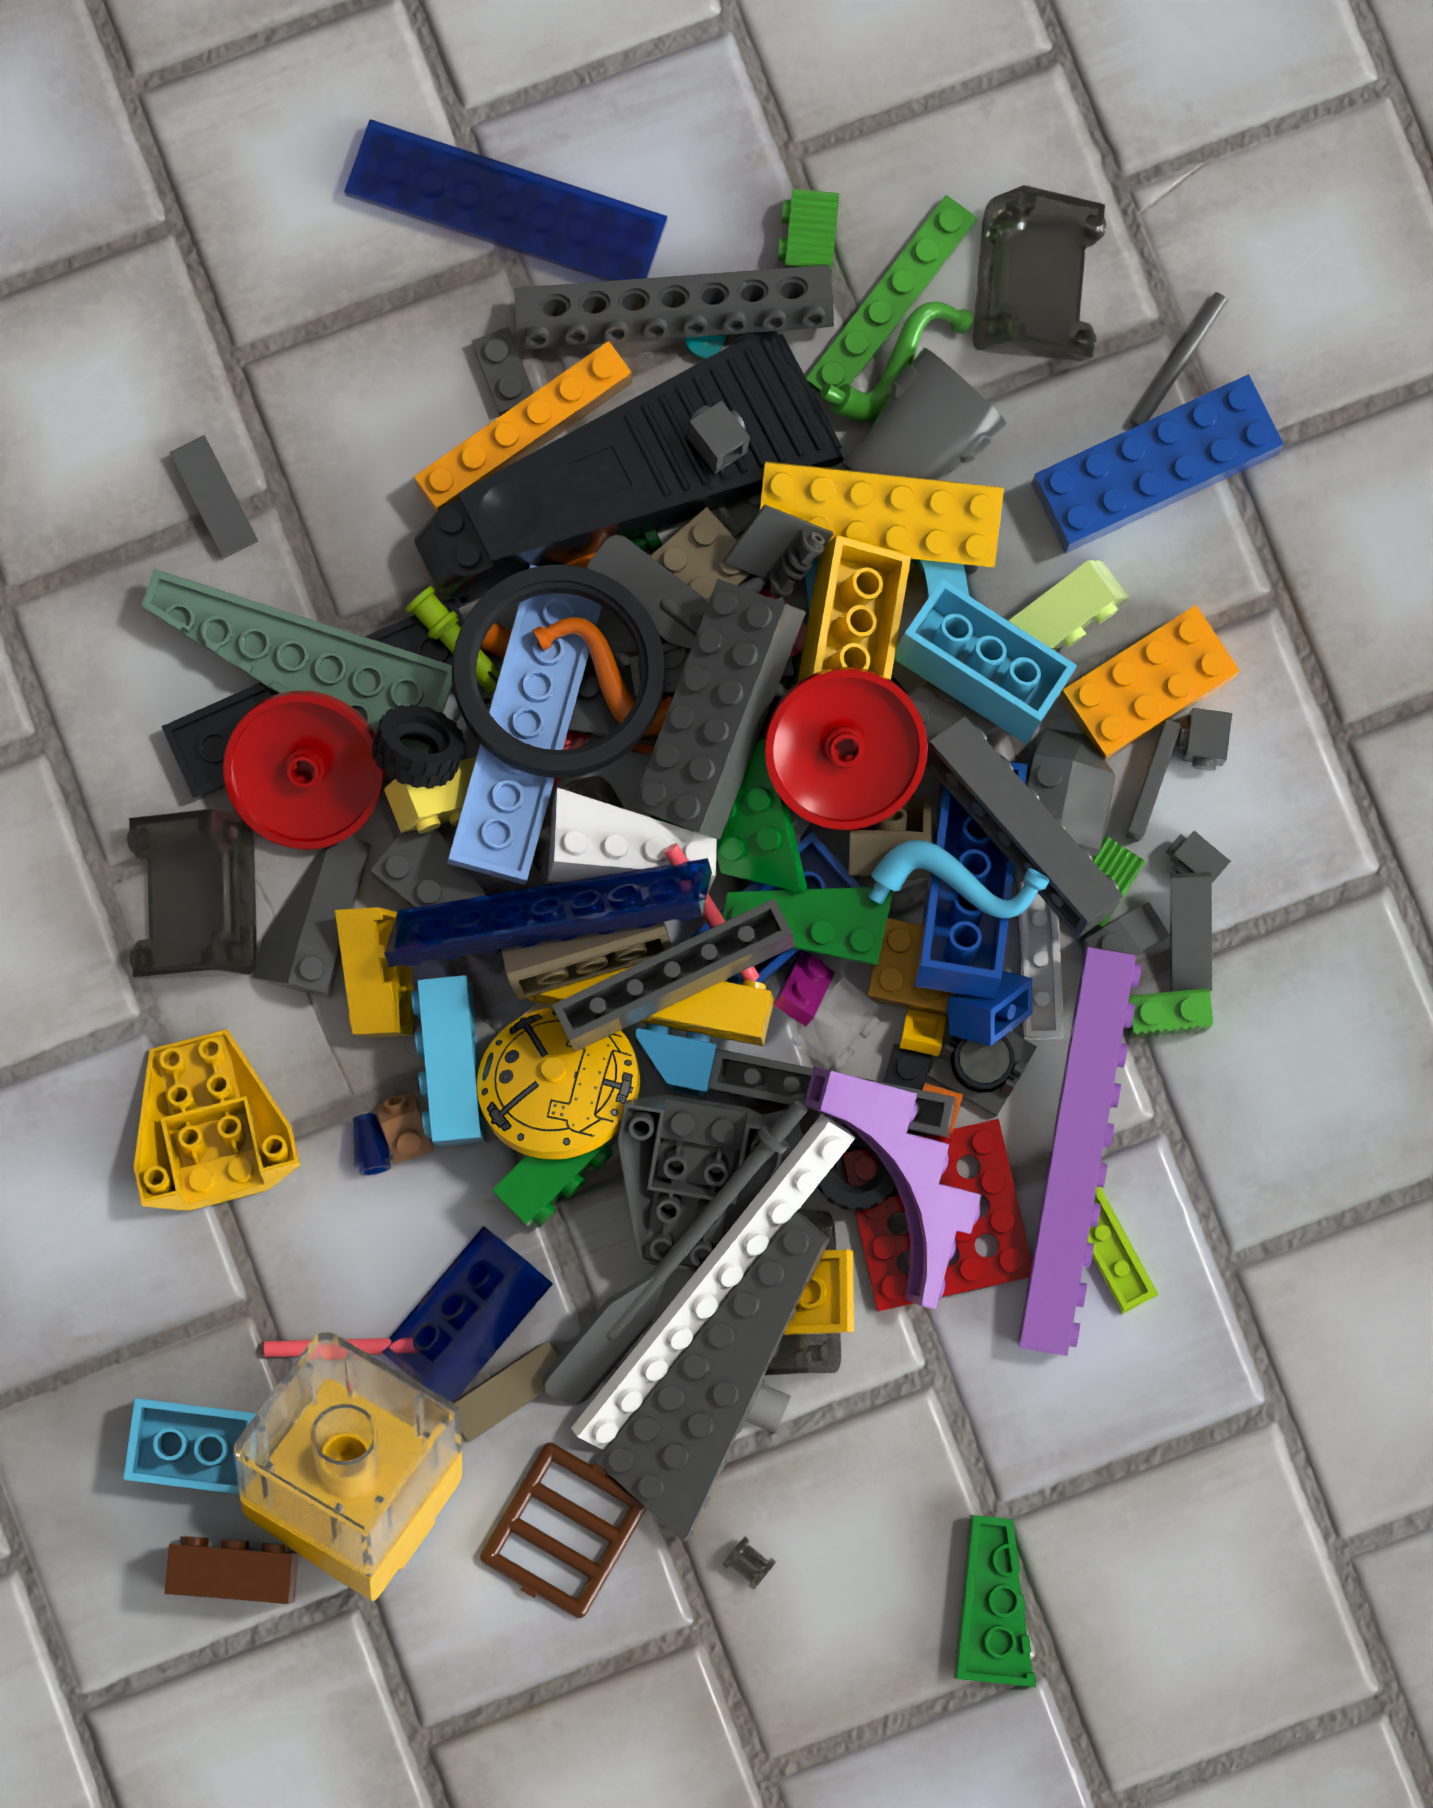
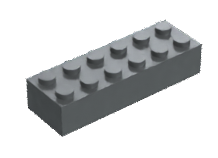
[632,579,806,839]

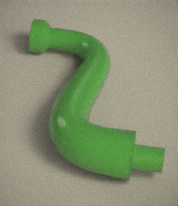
[820,302,973,422]

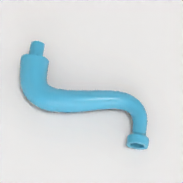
[868,840,1050,918]

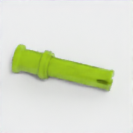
[405,586,500,695]

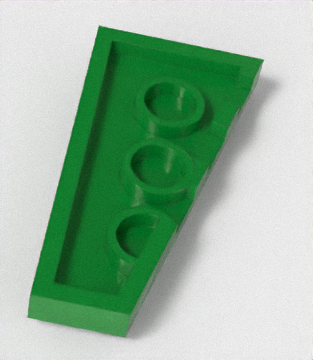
[723,887,893,966]

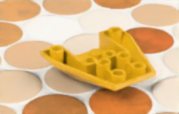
[133,1029,300,1211]

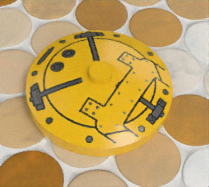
[477,1007,640,1159]

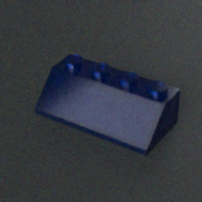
[382,1226,553,1409]

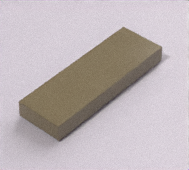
[446,1341,559,1442]

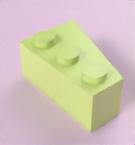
[1008,560,1130,651]

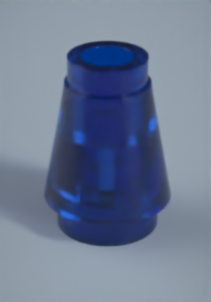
[352,1113,393,1176]

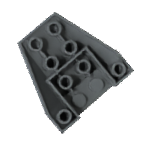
[618,1094,782,1272]

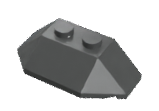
[1015,728,1116,883]

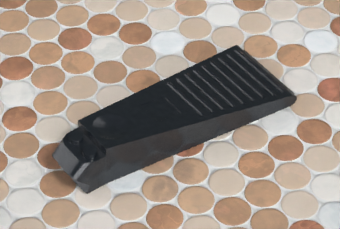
[414,331,844,604]

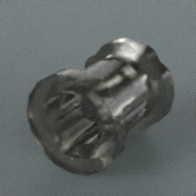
[722,1536,776,1590]

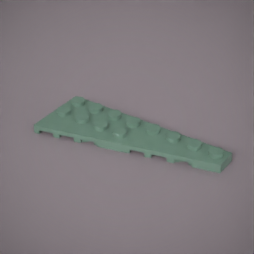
[141,569,453,754]

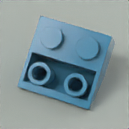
[635,1023,717,1099]

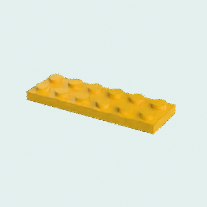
[760,461,1004,568]

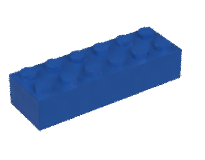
[1031,374,1284,554]
[914,761,1028,1000]

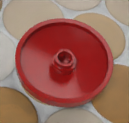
[764,667,928,830]
[223,690,385,849]

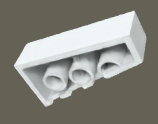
[548,788,717,894]

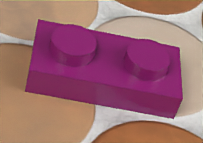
[773,951,835,1027]

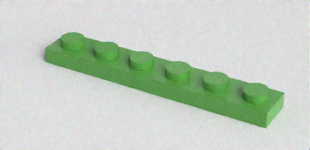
[806,195,978,393]

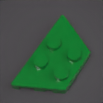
[715,739,808,892]

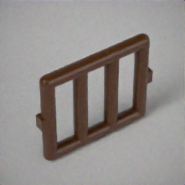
[480,1442,647,1618]

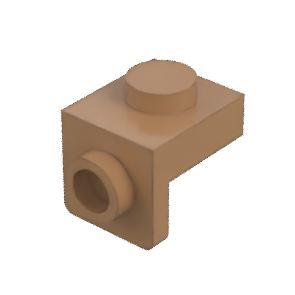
[376,1094,433,1164]

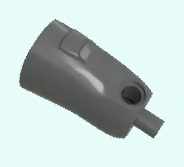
[841,348,1006,480]

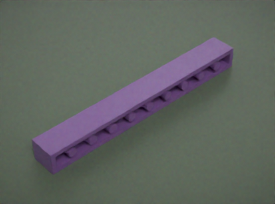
[1018,946,1141,1356]

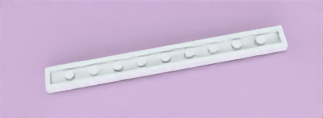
[571,1114,855,1451]

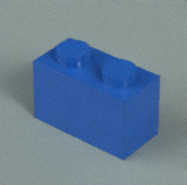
[946,970,1033,1046]

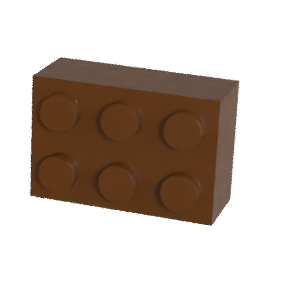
[164,1536,299,1604]

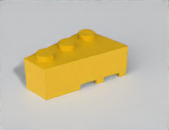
[335,907,413,1038]

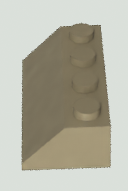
[501,897,672,1001]

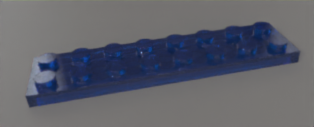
[344,119,668,281]
[384,858,712,967]

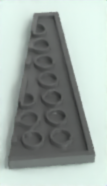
[596,1213,830,1541]

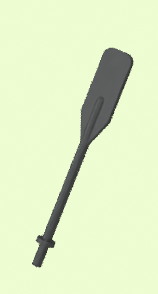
[587,535,789,702]
[542,1100,808,1404]

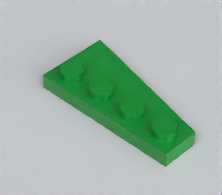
[953,1515,1036,1687]

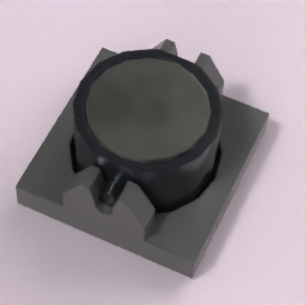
[927,1031,1037,1117]

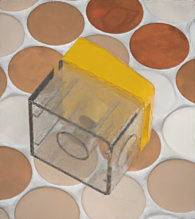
[233,1332,462,1601]

